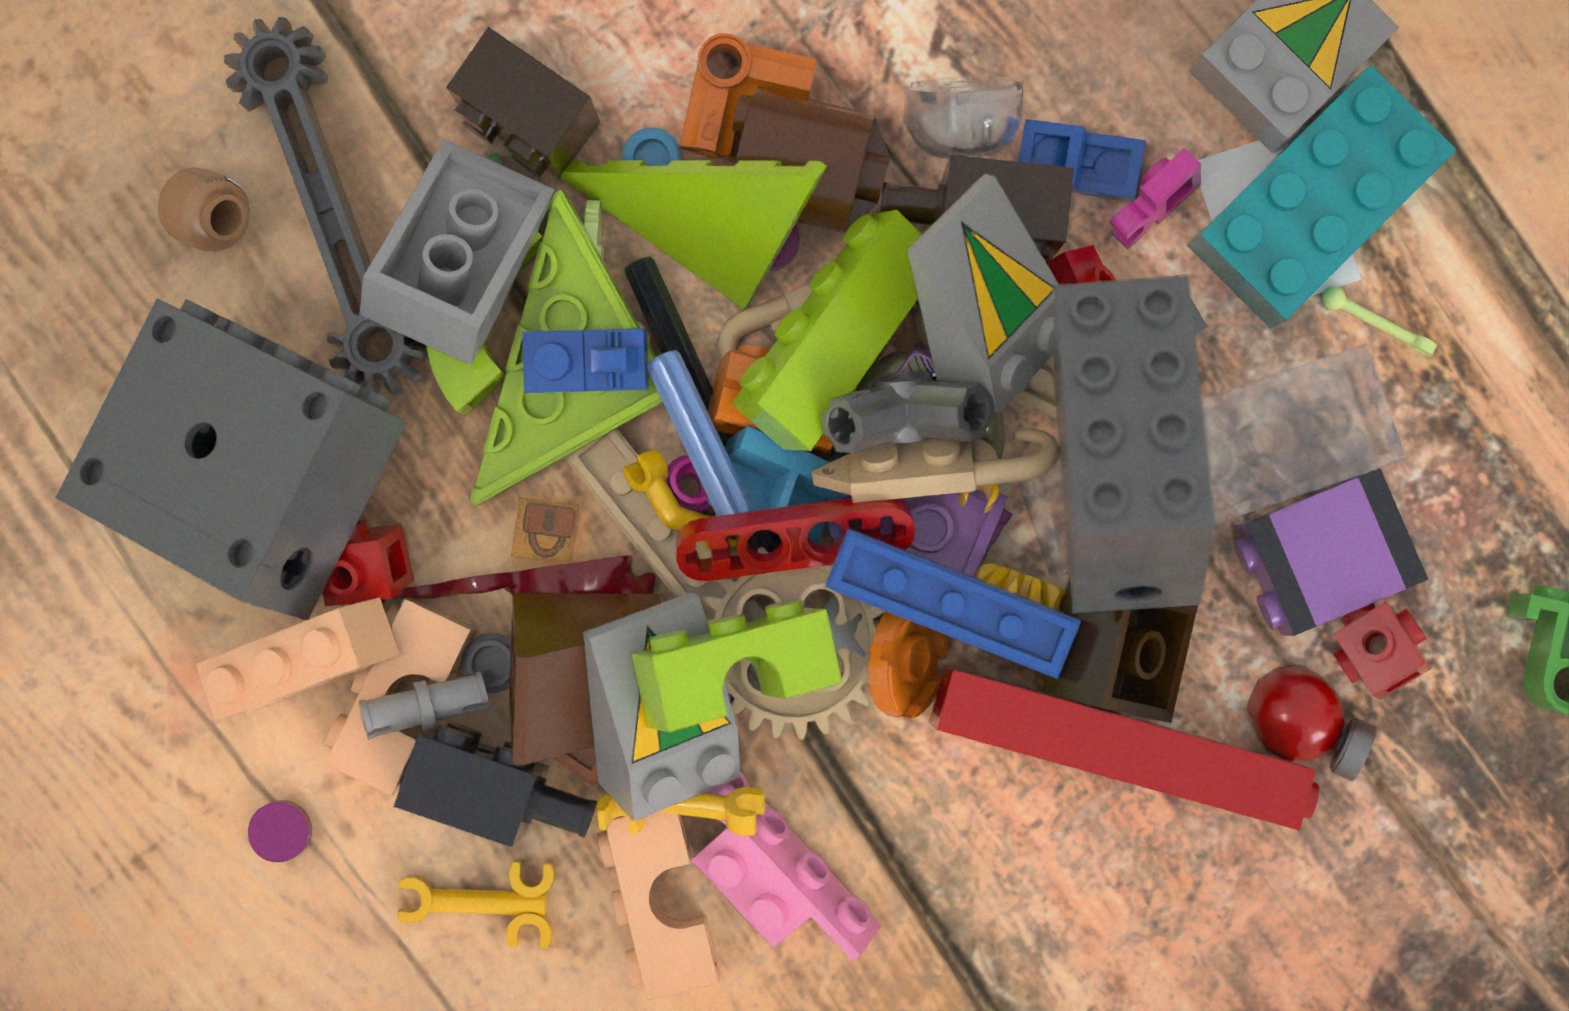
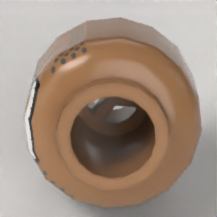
[158,167,250,252]

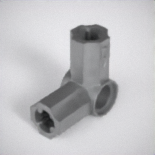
[821,371,994,453]

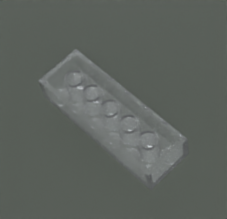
[1018,343,1407,577]

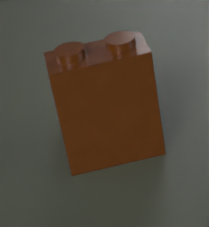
[509,593,661,765]

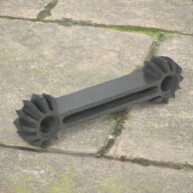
[224,16,429,396]

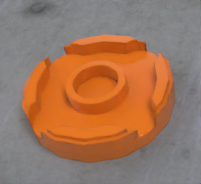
[868,611,949,718]

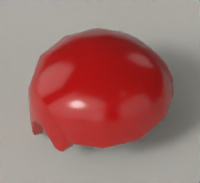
[1247,665,1345,762]

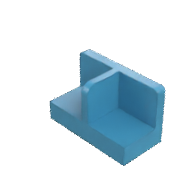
[707,426,848,544]

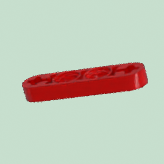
[676,498,915,581]

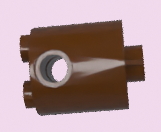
[723,86,890,233]

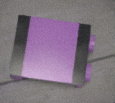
[1233,468,1428,636]

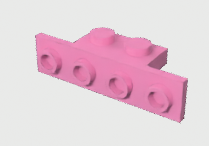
[691,771,881,961]

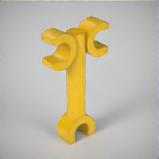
[597,787,765,836]
[397,860,556,949]

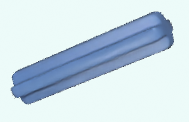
[647,350,752,516]

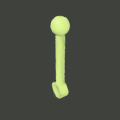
[1322,287,1437,357]

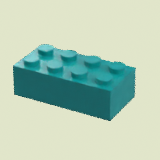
[1187,64,1457,329]

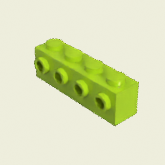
[731,210,923,451]

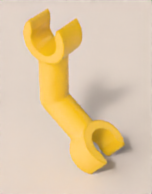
[623,449,737,552]

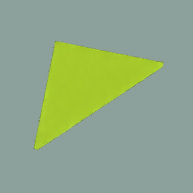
[560,160,827,310]
[470,190,663,507]

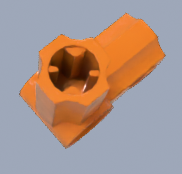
[679,33,817,159]

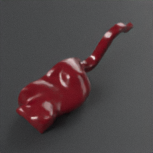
[392,555,656,599]

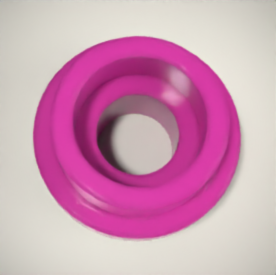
[666,455,711,513]

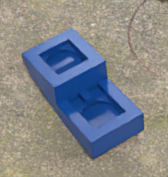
[1018,119,1147,202]

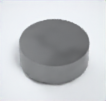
[1330,718,1377,781]

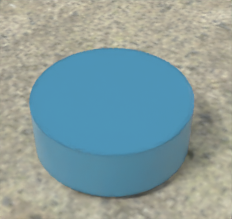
[622,128,682,166]

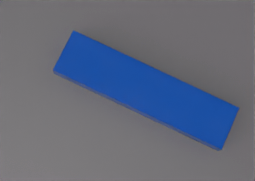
[825,528,1081,679]

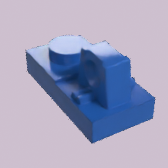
[522,328,649,393]

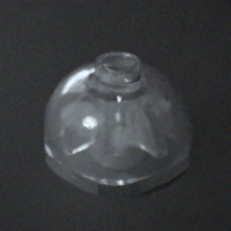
[903,76,1024,162]

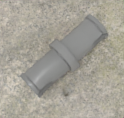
[359,671,489,740]

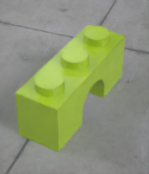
[631,599,842,732]

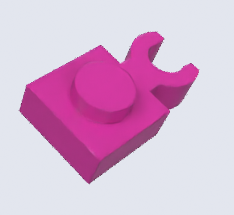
[1110,148,1201,250]

